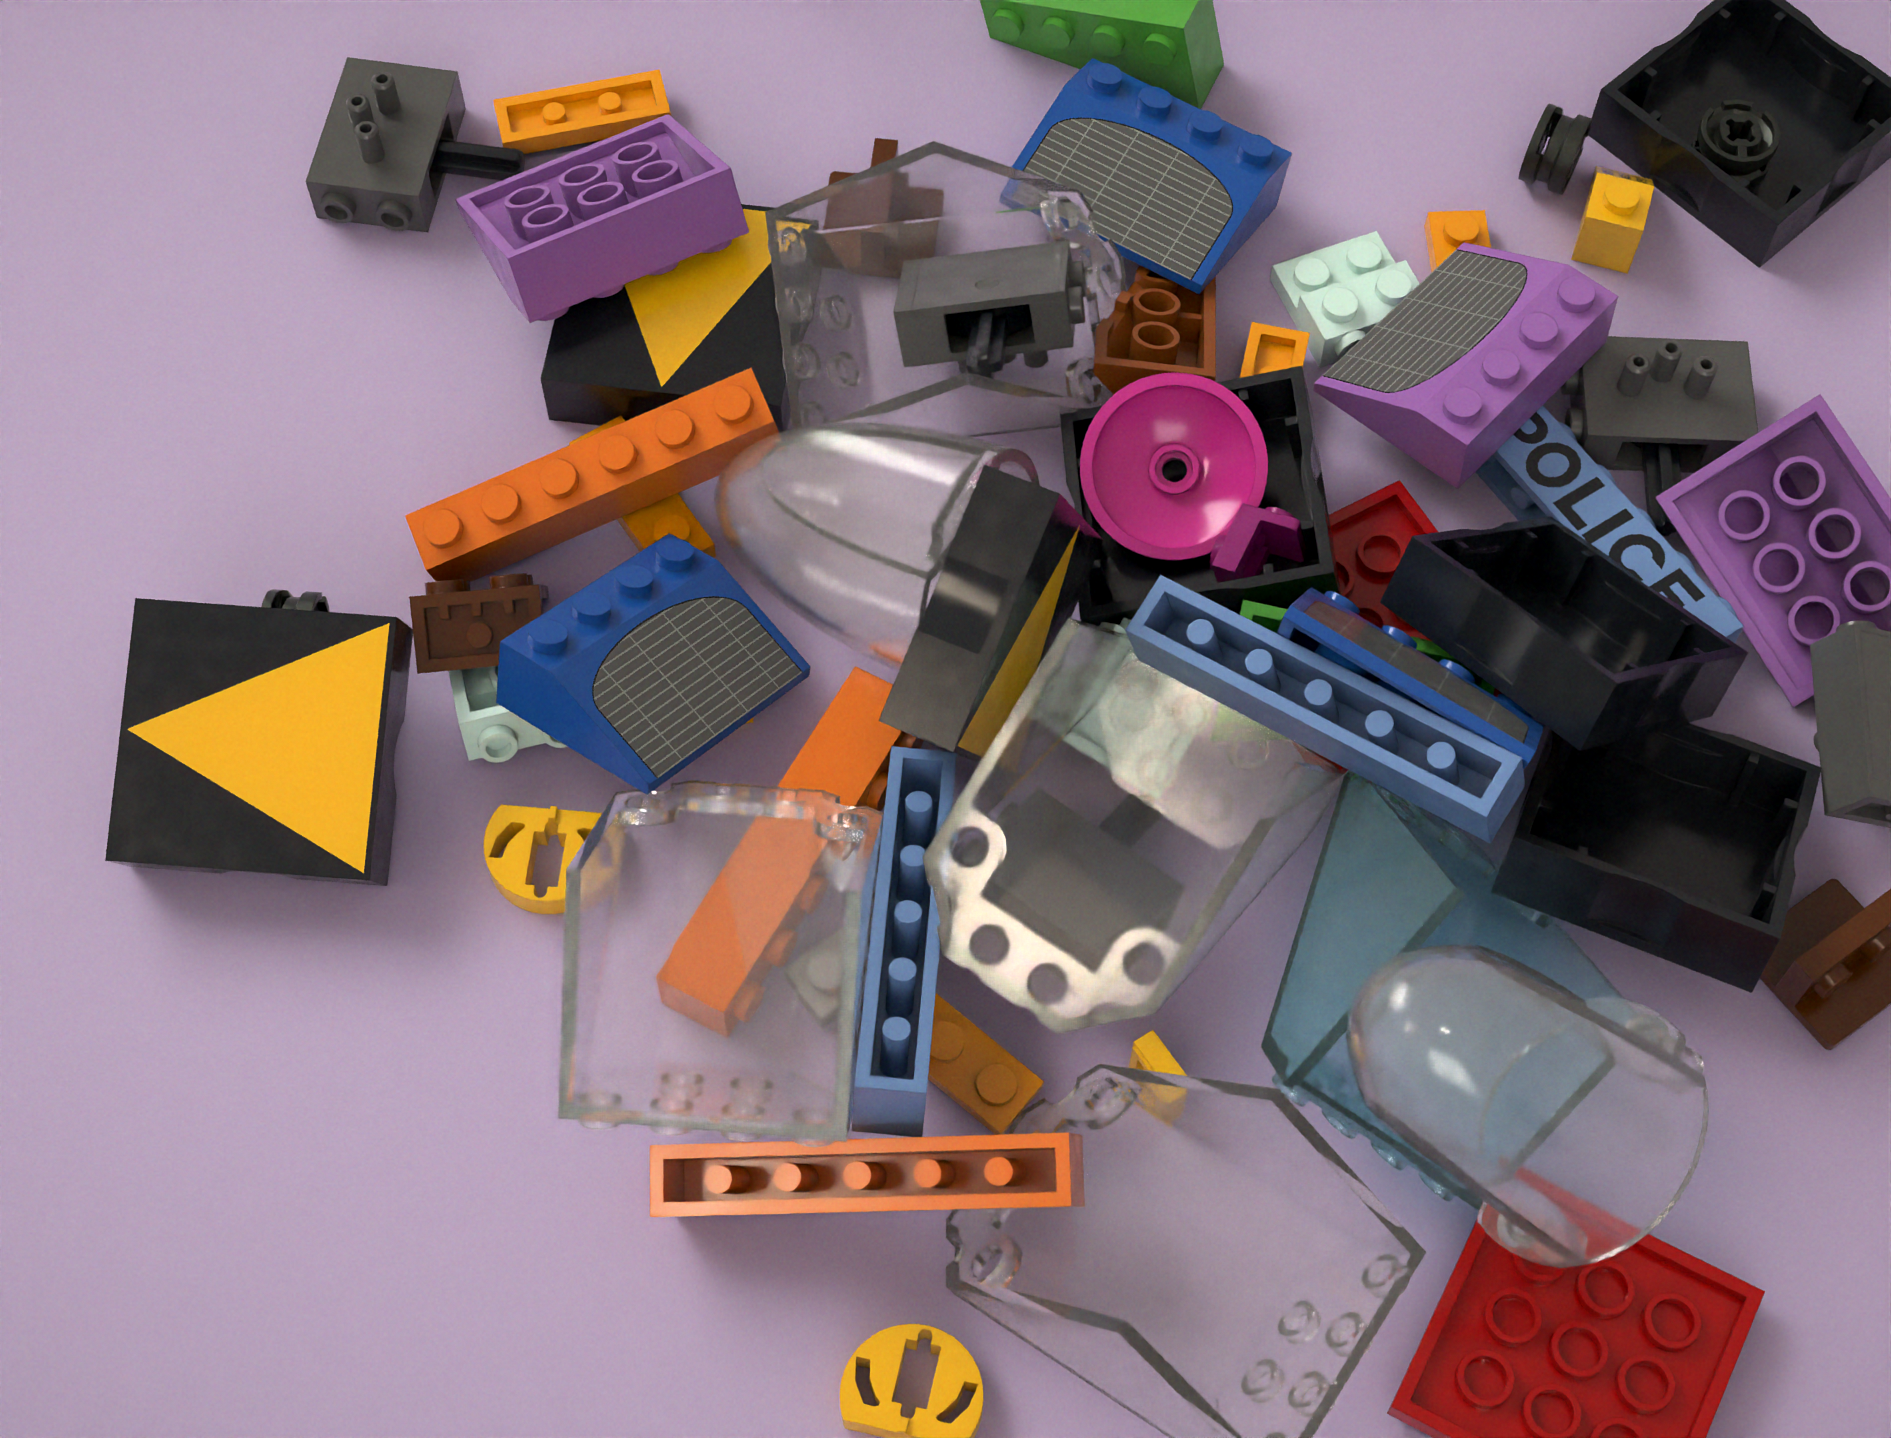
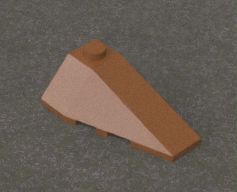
[1093,265,1216,395]

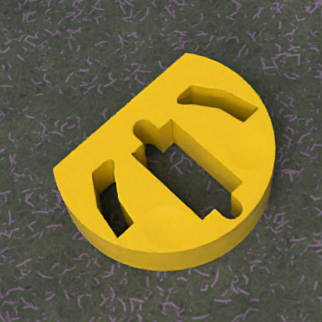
[483,804,618,914]
[840,1324,983,1438]

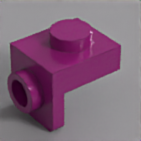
[1210,503,1307,583]

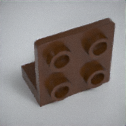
[409,573,549,674]

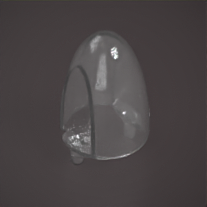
[714,422,1040,672]
[1346,944,1709,1268]

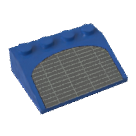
[998,58,1292,294]
[496,533,811,795]
[1277,587,1544,770]

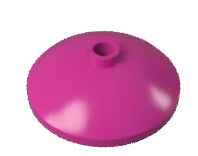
[1080,372,1268,561]

